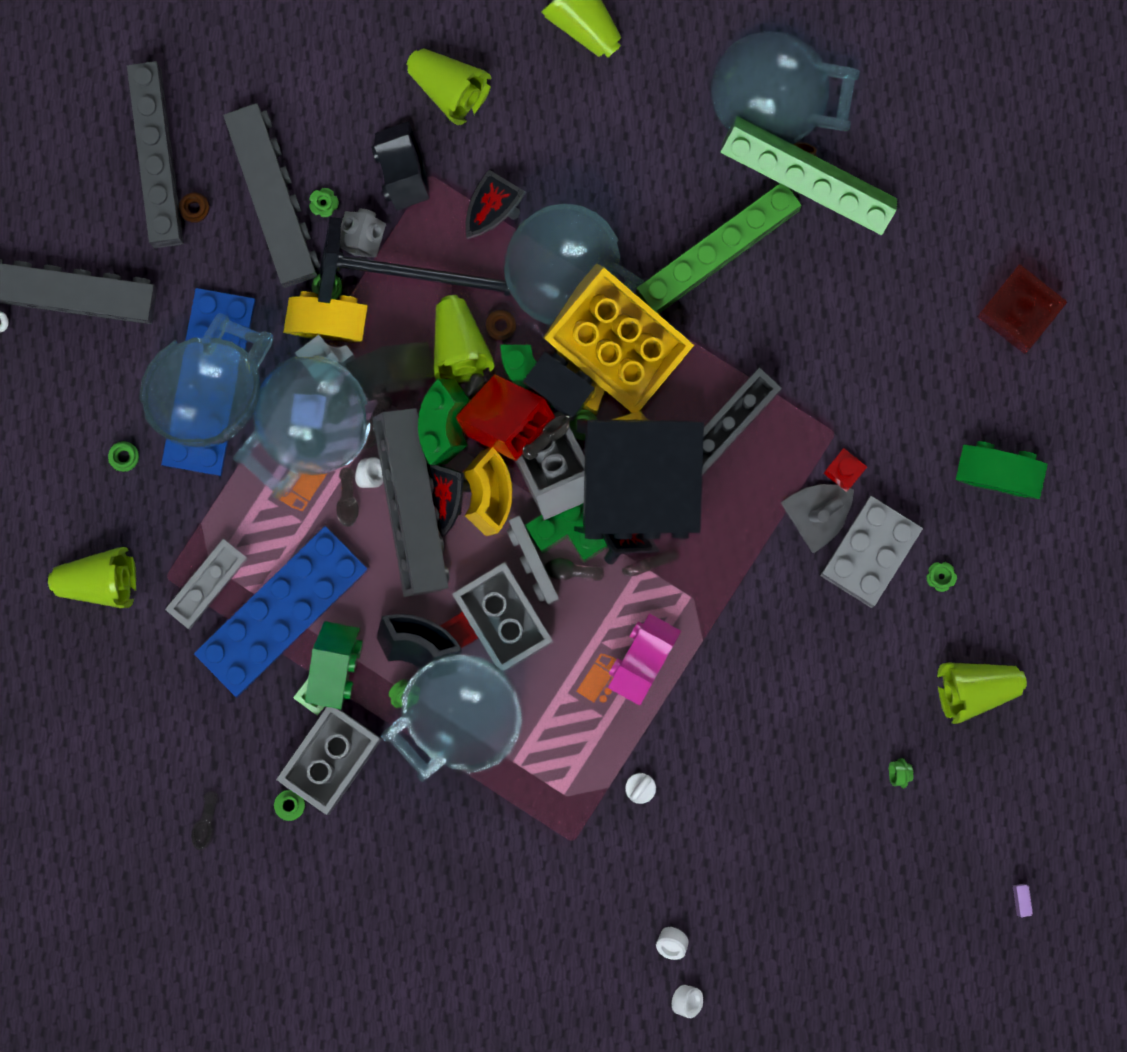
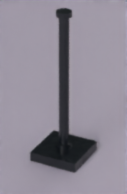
[318,217,512,303]

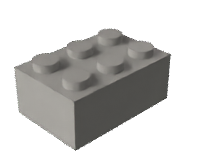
[515,411,585,520]
[820,496,923,608]
[452,562,553,674]
[276,707,382,815]

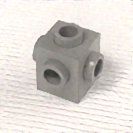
[340,208,386,258]

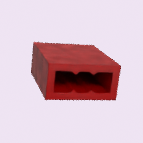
[455,374,555,461]

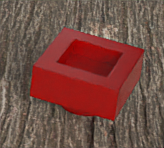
[823,448,867,492]
[440,612,479,649]

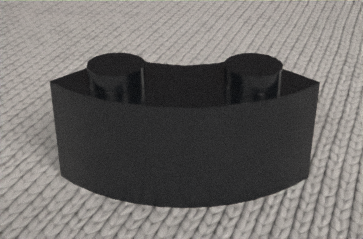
[371,121,430,211]
[376,614,462,678]

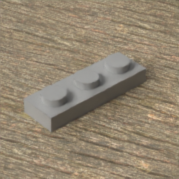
[506,516,559,606]
[165,539,248,629]

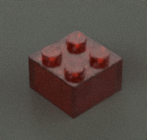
[977,264,1067,354]

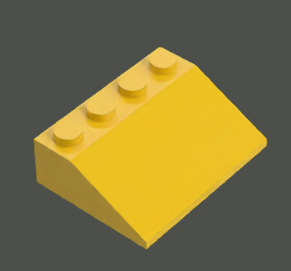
[543,263,694,413]

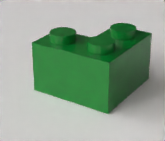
[525,503,608,563]
[305,621,363,710]

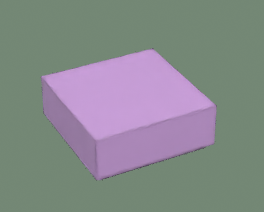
[1013,884,1033,917]

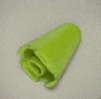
[541,0,622,58]
[407,48,491,125]
[433,295,495,383]
[48,547,136,608]
[937,662,1027,724]

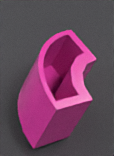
[608,613,681,706]

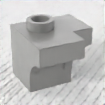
[295,335,356,386]

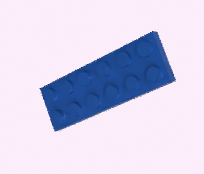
[161,288,256,477]
[194,526,368,698]

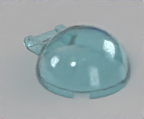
[711,31,860,144]
[503,204,644,325]
[139,313,273,448]
[233,355,370,500]
[381,654,522,782]

